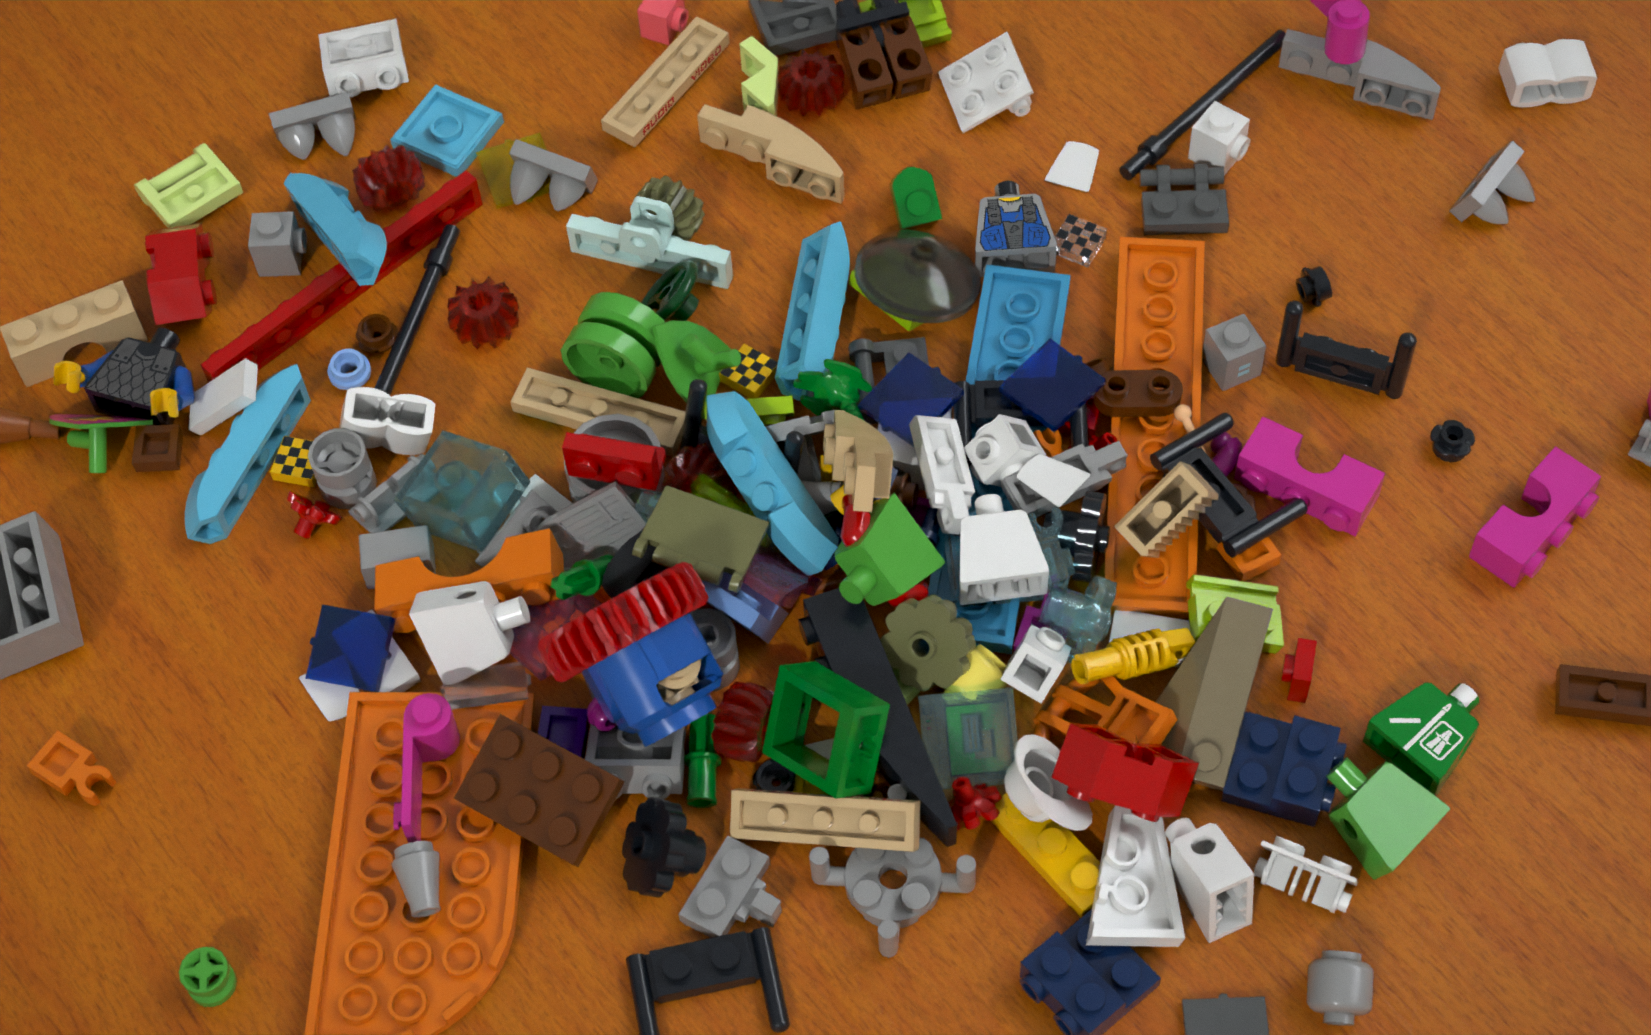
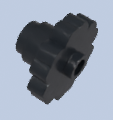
[1041,491,1110,583]
[622,797,706,898]

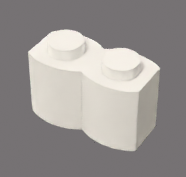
[1498,39,1597,107]
[339,387,436,455]

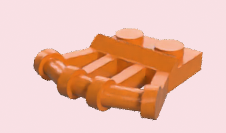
[1033,676,1178,745]

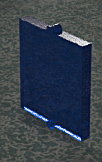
[999,339,1106,432]
[858,352,964,447]
[306,605,396,692]

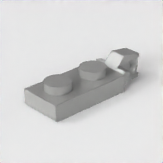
[1001,441,1128,520]

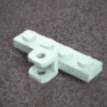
[566,196,733,289]

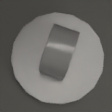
[766,410,835,481]

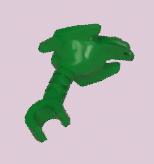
[793,359,872,420]

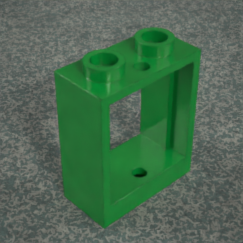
[762,661,890,799]

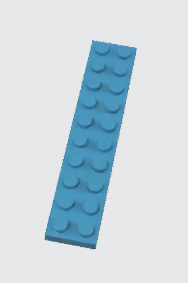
[928,264,1071,654]

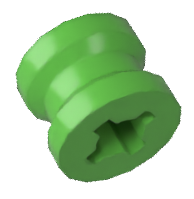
[179,947,237,1007]

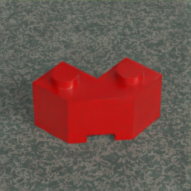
[145,223,217,325]
[1051,723,1199,822]

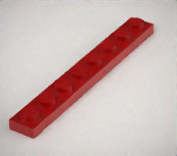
[200,170,483,383]

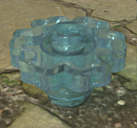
[1039,575,1117,664]

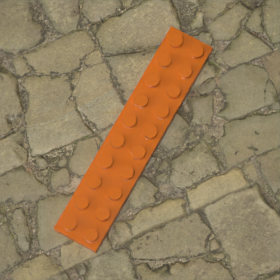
[1102,237,1205,620]

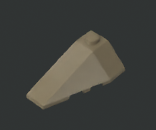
[1156,597,1273,791]

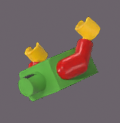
[830,484,945,607]

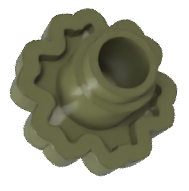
[880,595,976,692]

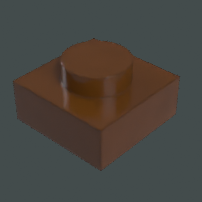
[132,424,184,472]

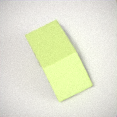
[739,36,780,116]

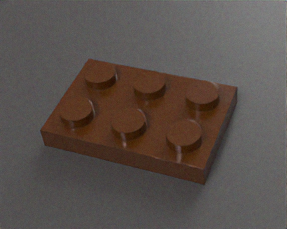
[454,714,625,867]

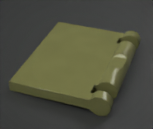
[632,485,769,593]

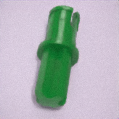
[551,554,613,600]
[684,713,722,808]

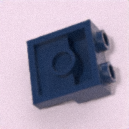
[1221,711,1347,827]
[1020,909,1161,1035]

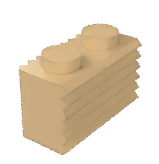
[1114,461,1218,558]

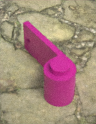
[1310,0,1370,64]
[393,693,460,843]

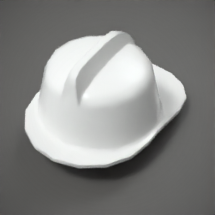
[1004,734,1092,831]

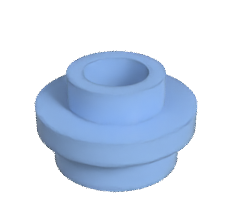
[327,349,371,390]

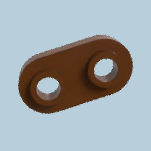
[1093,370,1183,417]

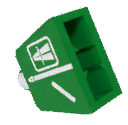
[1363,682,1480,796]

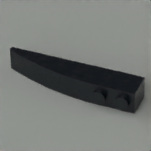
[798,588,957,847]

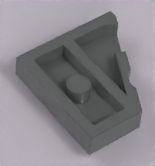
[748,0,836,56]

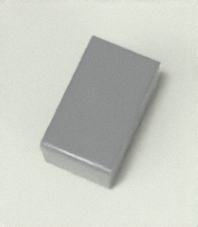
[359,525,436,589]

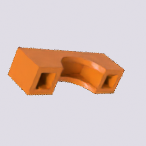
[374,528,564,635]

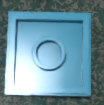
[390,84,504,177]

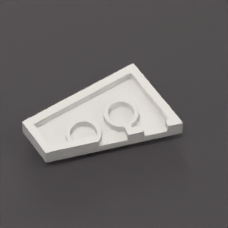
[1086,805,1185,947]

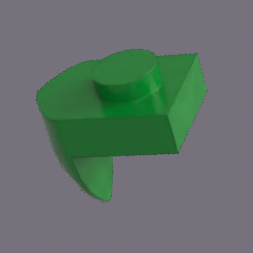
[889,167,942,229]

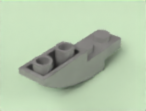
[1279,29,1441,120]

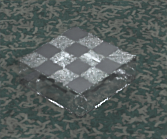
[1055,214,1107,267]

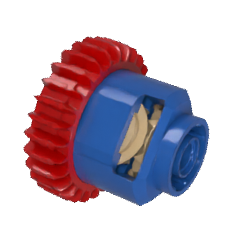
[537,562,724,747]

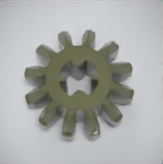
[636,175,705,241]

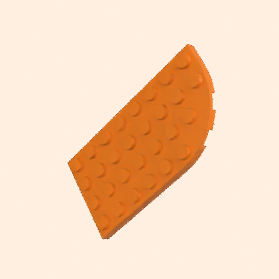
[304,692,537,1035]

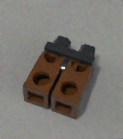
[835,0,933,110]

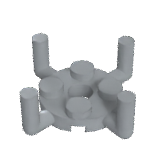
[809,784,976,958]

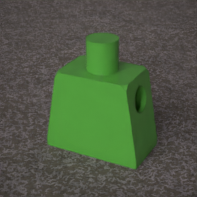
[1326,757,1450,880]

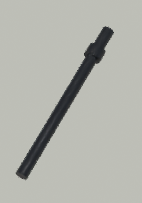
[1119,30,1286,180]
[375,224,460,395]

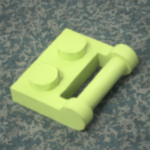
[134,143,243,228]

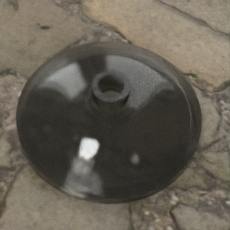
[854,229,981,323]

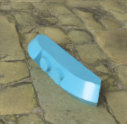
[283,173,387,286]
[775,221,850,402]
[184,363,311,544]
[707,391,839,576]

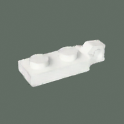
[909,415,975,534]

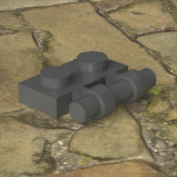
[1139,164,1229,235]

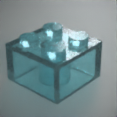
[394,430,531,552]

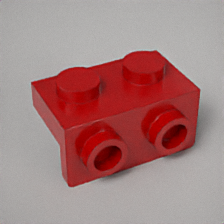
[562,432,666,491]

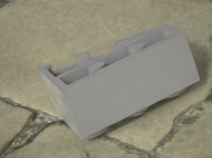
[0,511,84,680]

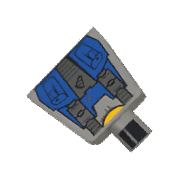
[975,181,1057,278]

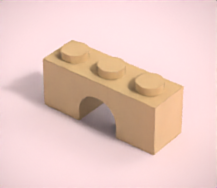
[0,280,148,387]

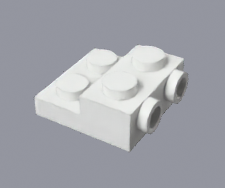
[318,19,409,98]

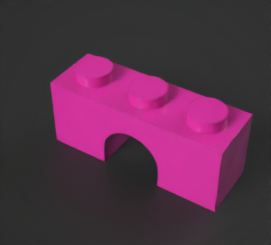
[1234,417,1385,537]
[1469,446,1601,588]

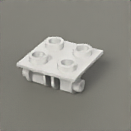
[938,32,1034,133]
[1253,836,1358,913]

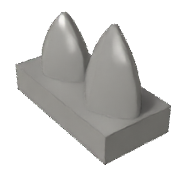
[269,92,356,160]
[509,139,598,211]
[1449,141,1535,224]

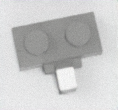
[678,836,782,938]

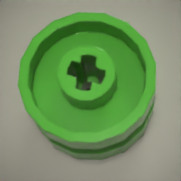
[560,292,665,398]

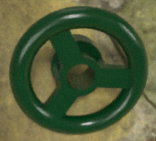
[641,260,699,321]

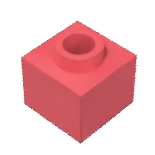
[637,0,688,46]

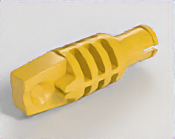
[1071,628,1196,684]

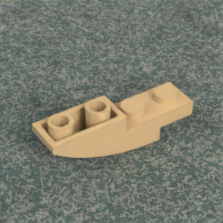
[697,104,845,204]
[823,410,893,512]

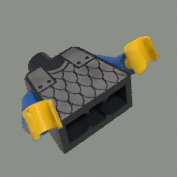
[53,328,195,426]

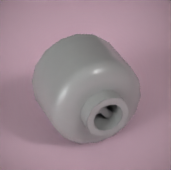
[1307,950,1374,1026]

